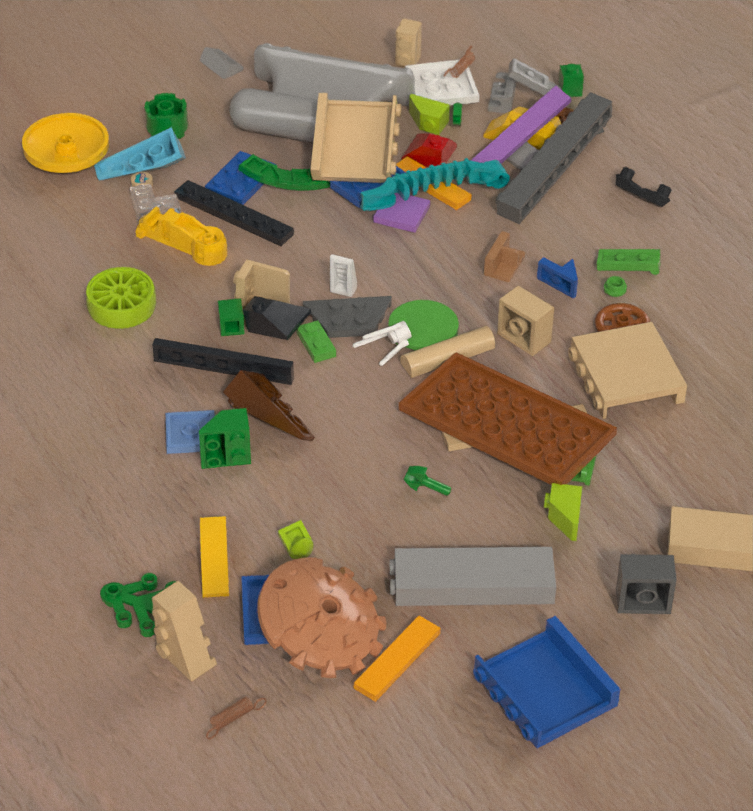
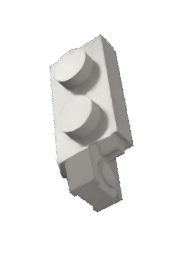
[508,58,561,95]

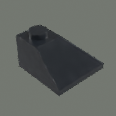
[243,296,311,340]

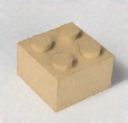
[497,286,554,356]

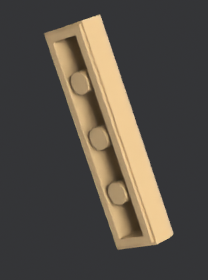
[400,326,495,378]

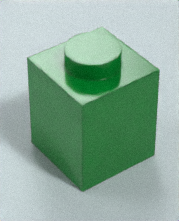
[558,64,584,97]
[218,298,244,336]

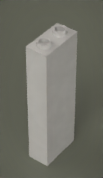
[389,547,556,606]

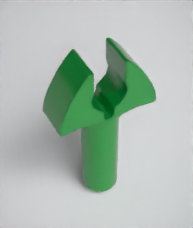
[453,102,462,126]
[404,466,451,496]

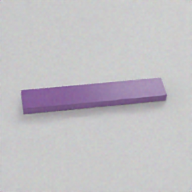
[471,86,571,164]

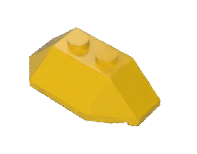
[483,106,562,150]

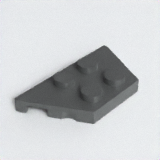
[303,296,392,338]

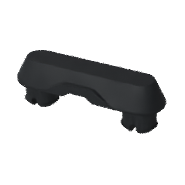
[616,167,672,207]

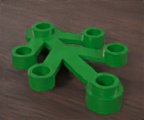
[100,573,175,637]

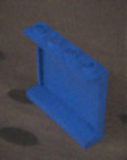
[473,616,620,749]

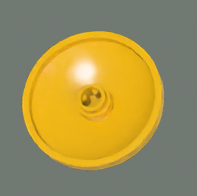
[22,113,109,173]

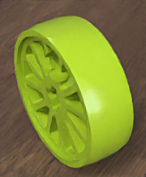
[86,267,156,329]

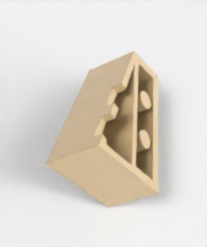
[152,581,217,682]

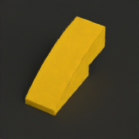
[200,516,229,598]

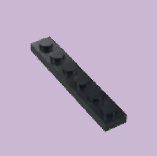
[174,180,294,247]
[152,338,294,385]

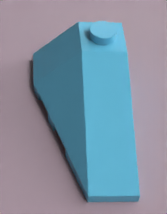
[94,128,186,181]

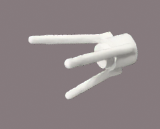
[352,321,412,366]

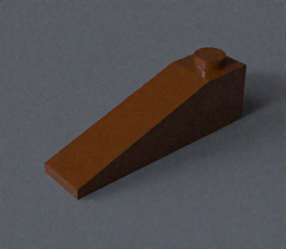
[223,370,315,441]

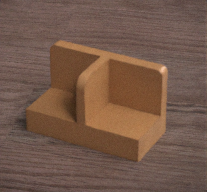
[484,231,525,282]

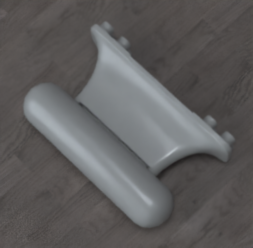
[229,43,415,143]

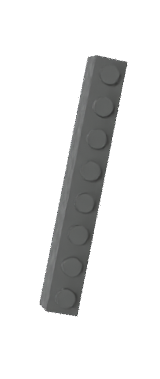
[496,92,612,225]

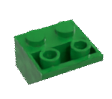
[199,408,251,469]

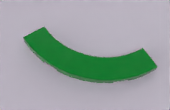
[238,154,330,191]

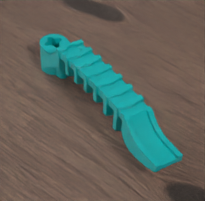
[361,158,510,211]

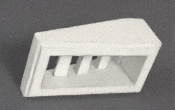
[330,254,357,297]

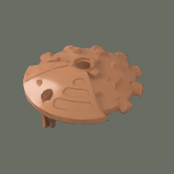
[257,557,386,678]

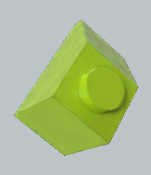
[409,94,450,135]
[544,483,582,541]

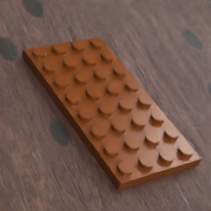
[399,352,617,486]

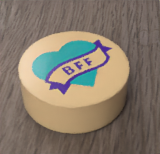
[131,172,153,191]

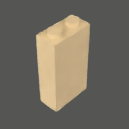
[667,506,753,571]

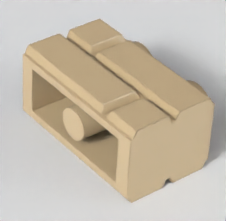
[395,19,422,68]

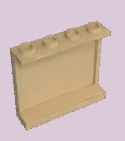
[311,93,401,183]
[568,322,687,419]

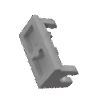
[488,72,516,113]

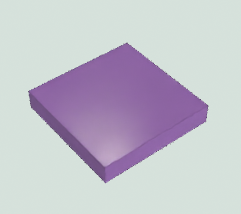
[374,193,430,233]

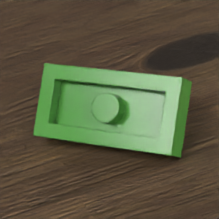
[296,320,336,363]

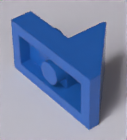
[537,257,578,299]

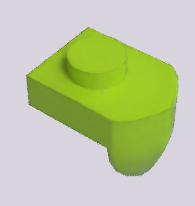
[278,520,314,559]

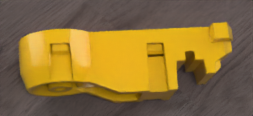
[136,207,227,266]

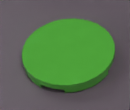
[388,300,459,351]

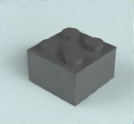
[616,554,677,614]

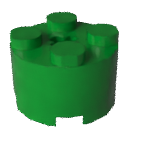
[144,93,188,139]

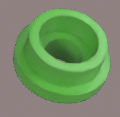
[604,276,627,297]

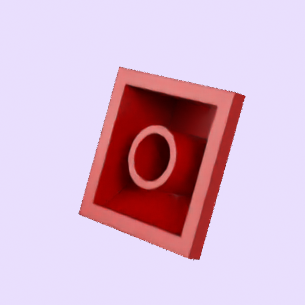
[401,133,457,168]

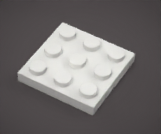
[405,60,479,105]

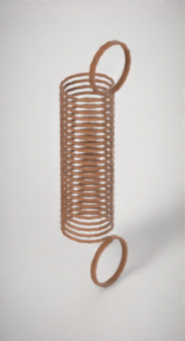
[443,46,475,78]
[206,697,266,739]

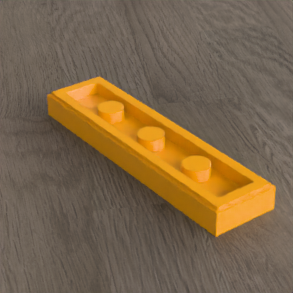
[396,157,472,210]
[354,615,441,702]

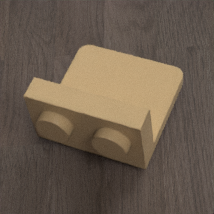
[233,259,290,309]

